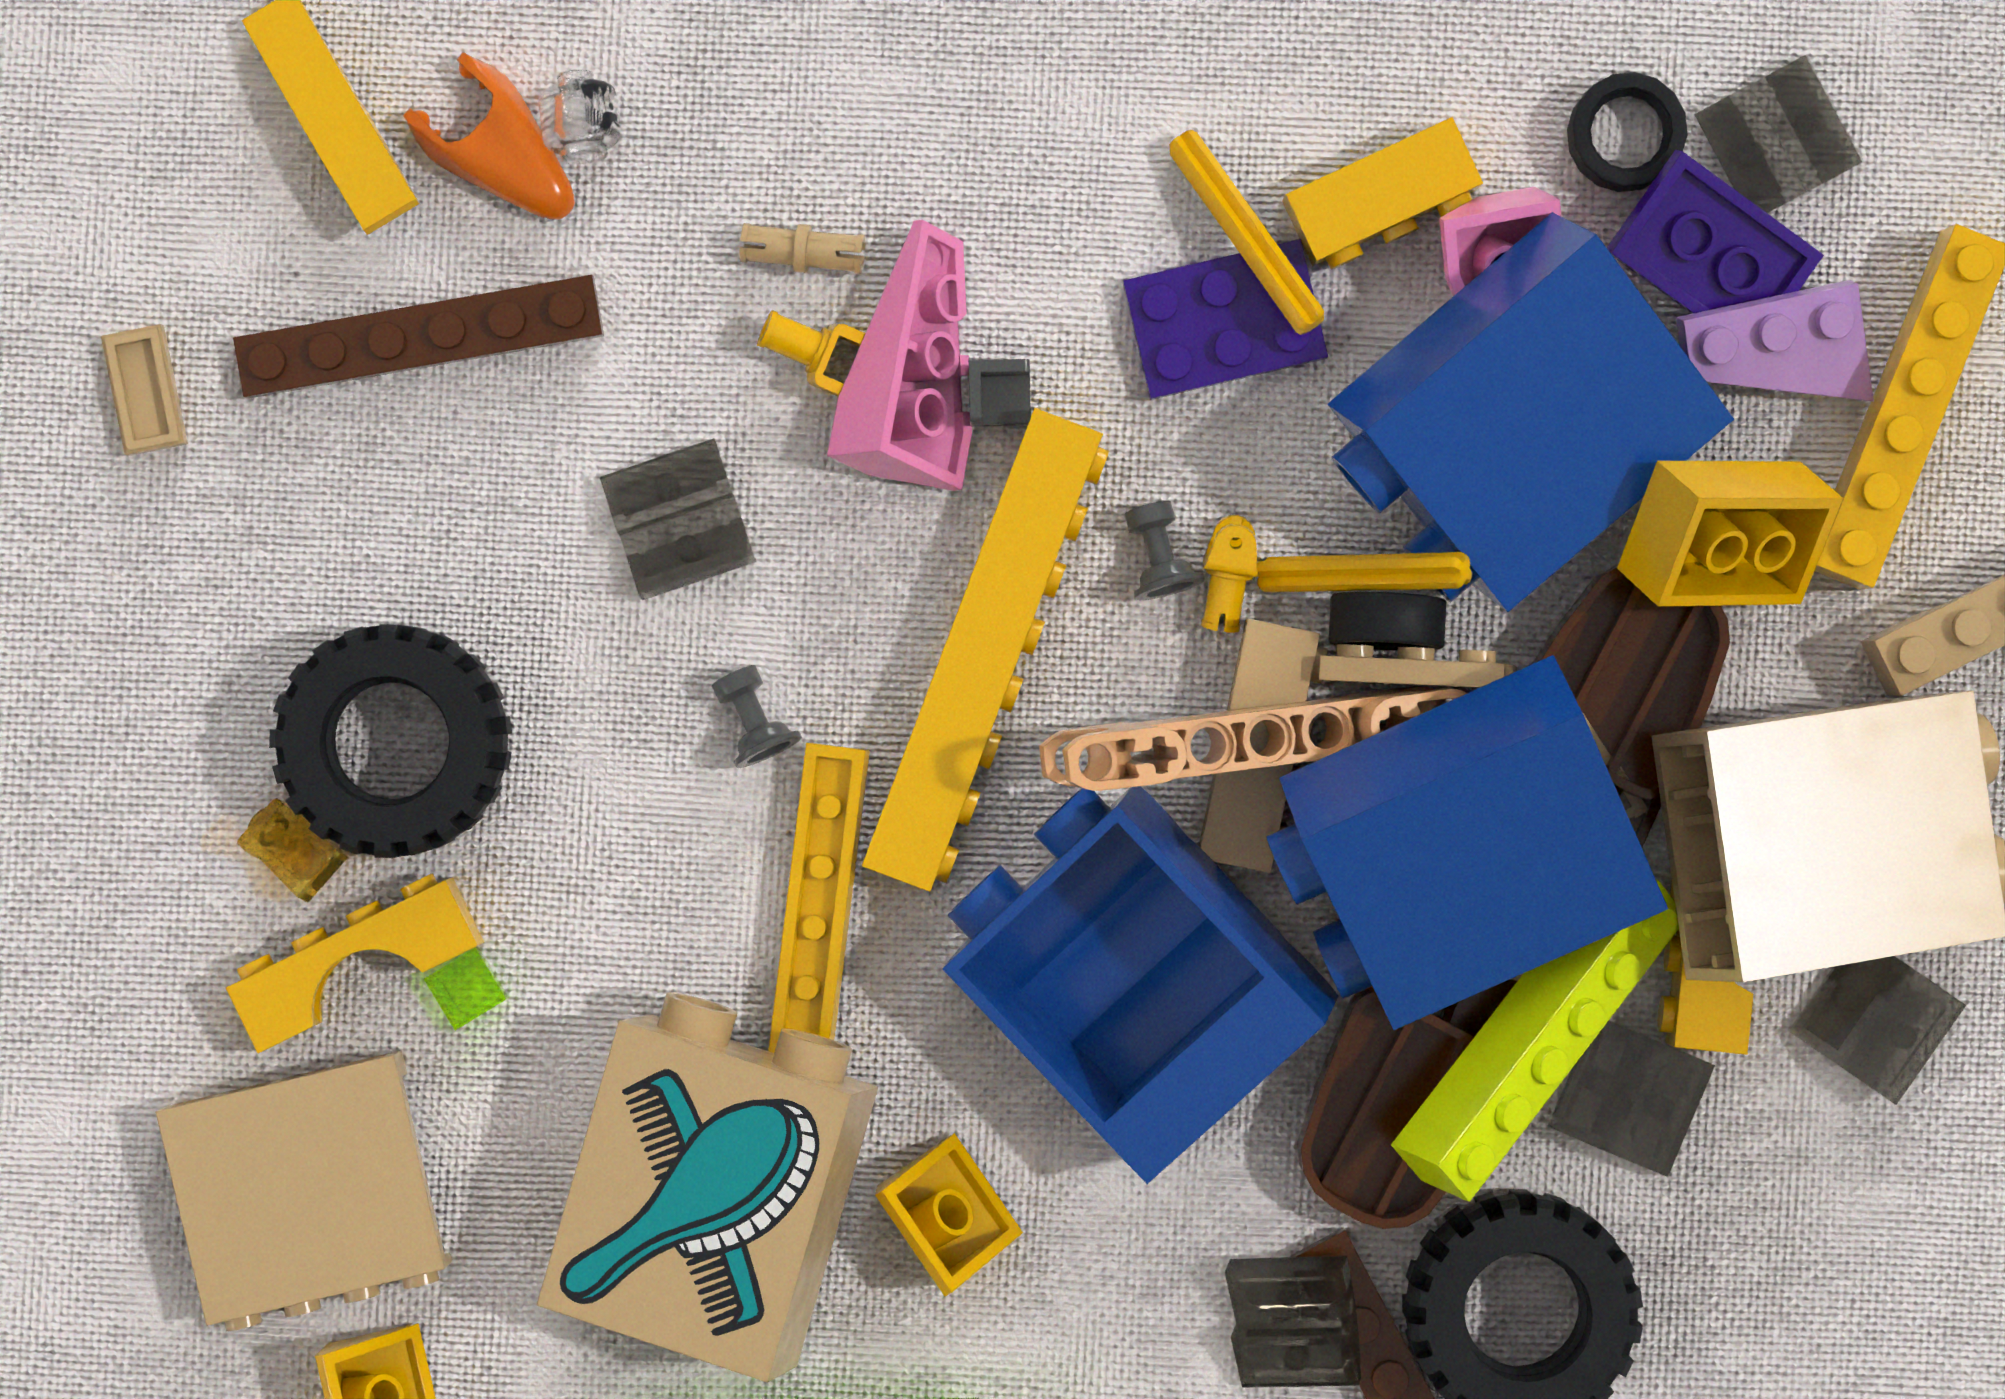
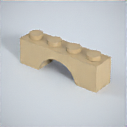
[1860,574,2005,696]

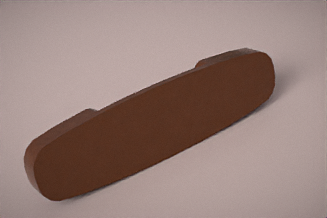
[1297,565,1730,1229]

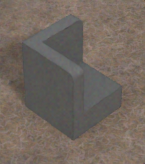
[968,359,1031,426]

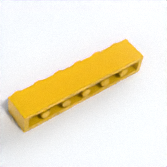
[1814,224,2005,590]

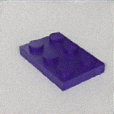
[1607,149,1824,314]
[1123,239,1328,400]

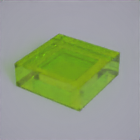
[424,946,509,1030]

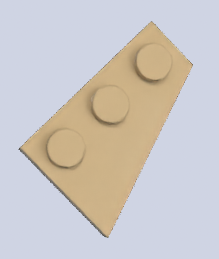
[1319,644,1517,687]

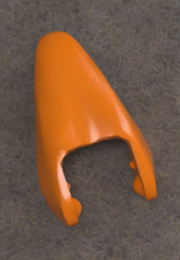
[403,52,575,220]

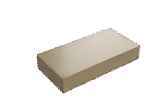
[101,324,188,456]

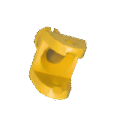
[757,310,866,397]
[1201,515,1258,633]

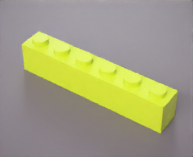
[1391,879,1679,1202]

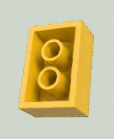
[1617,461,1843,606]

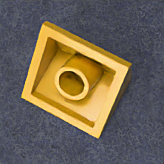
[875,1133,1023,1296]
[315,1323,436,1399]

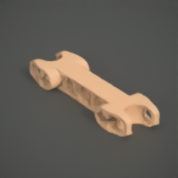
[1039,686,1467,791]

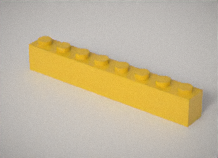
[862,408,1109,892]

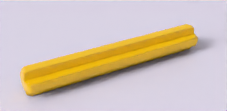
[1169,130,1324,335]
[1257,552,1472,592]

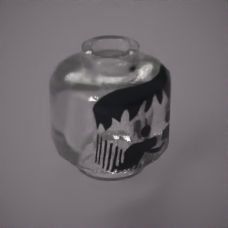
[538,69,621,164]

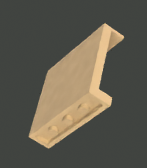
[155,1050,452,1331]

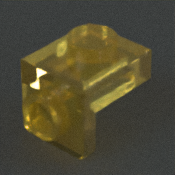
[237,798,348,903]

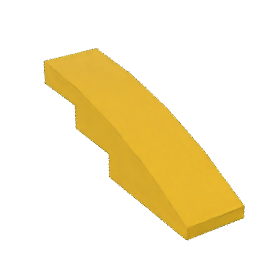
[241,0,420,235]

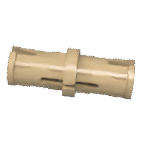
[739,223,866,274]

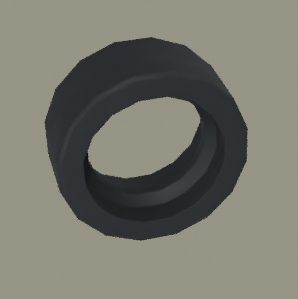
[1567,72,1688,192]
[1328,592,1446,650]

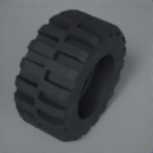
[269,624,512,858]
[1402,1189,1643,1399]

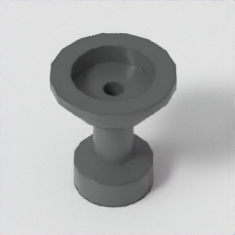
[1124,501,1205,601]
[712,665,802,768]

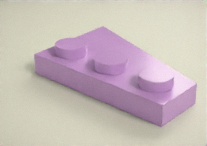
[1676,280,1874,402]

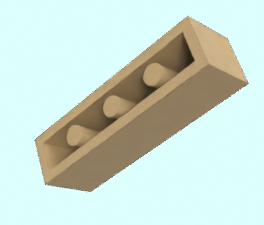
[1199,619,1328,873]

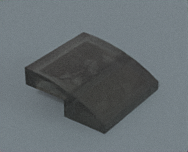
[1694,55,1864,213]
[600,438,757,601]
[1788,956,1966,1105]
[1548,1020,1715,1177]
[1224,1256,1361,1388]

